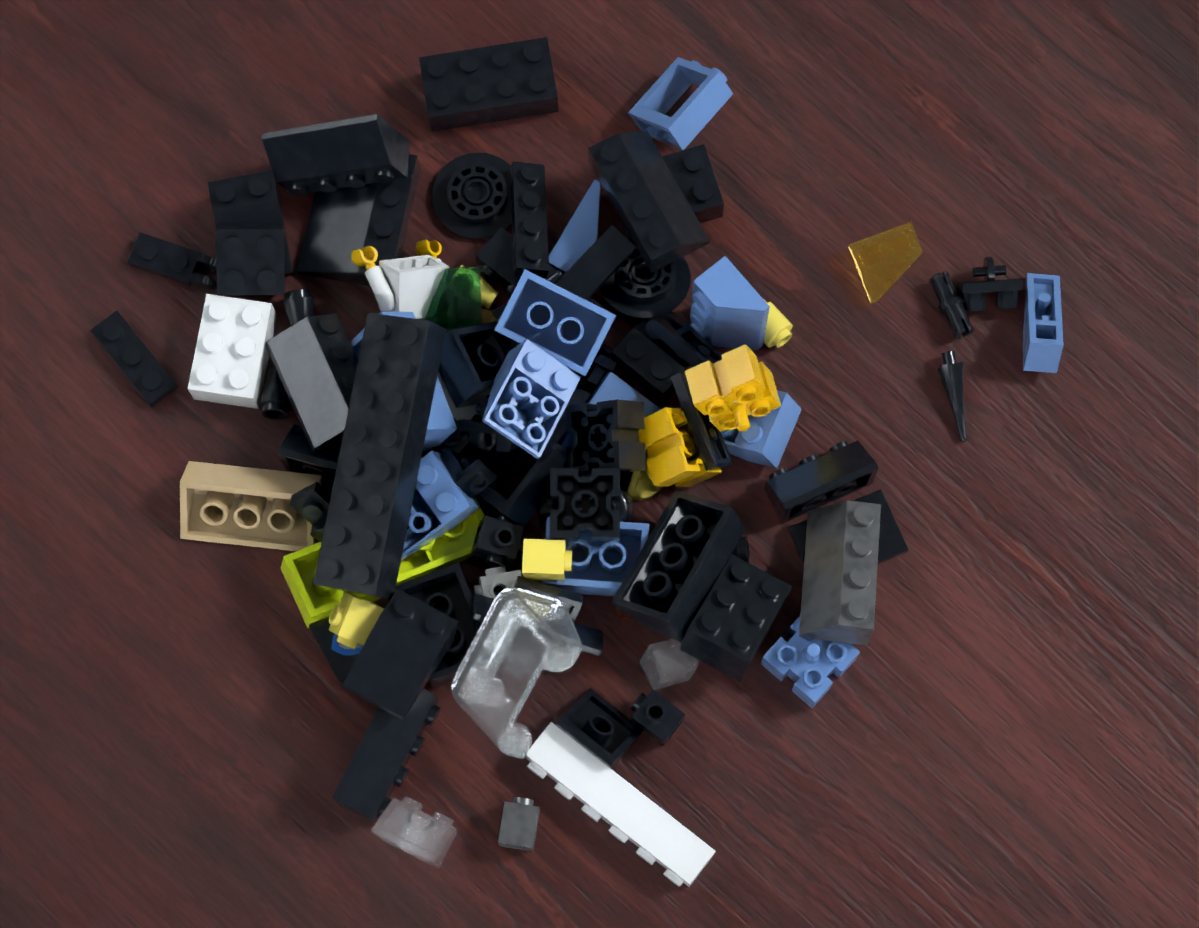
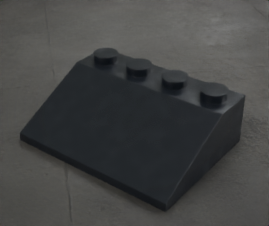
[297,154,420,287]

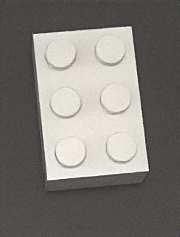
[188,294,277,409]

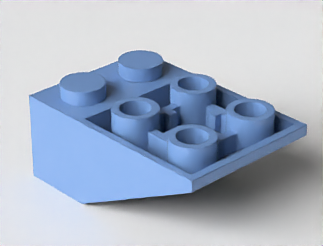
[482,339,581,459]
[721,390,802,469]
[401,451,480,561]

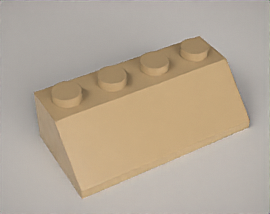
[180,461,322,551]

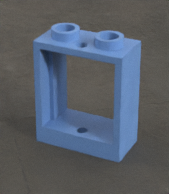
[628,57,733,150]

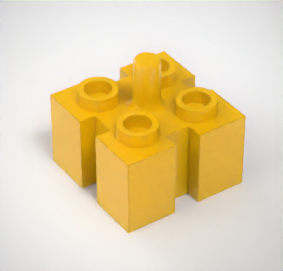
[685,344,781,432]
[638,407,722,487]

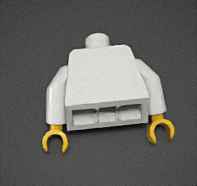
[351,239,449,319]

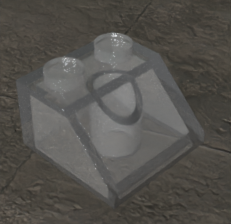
[371,796,458,869]

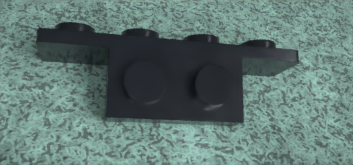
[471,576,603,656]

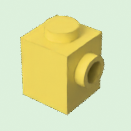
[522,539,572,581]
[329,592,384,649]

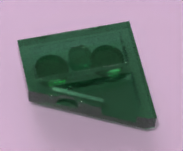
[424,266,483,333]

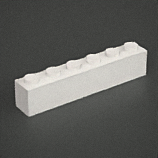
[525,722,715,887]

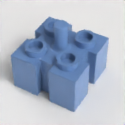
[761,616,860,709]

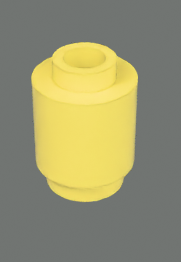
[763,301,793,348]

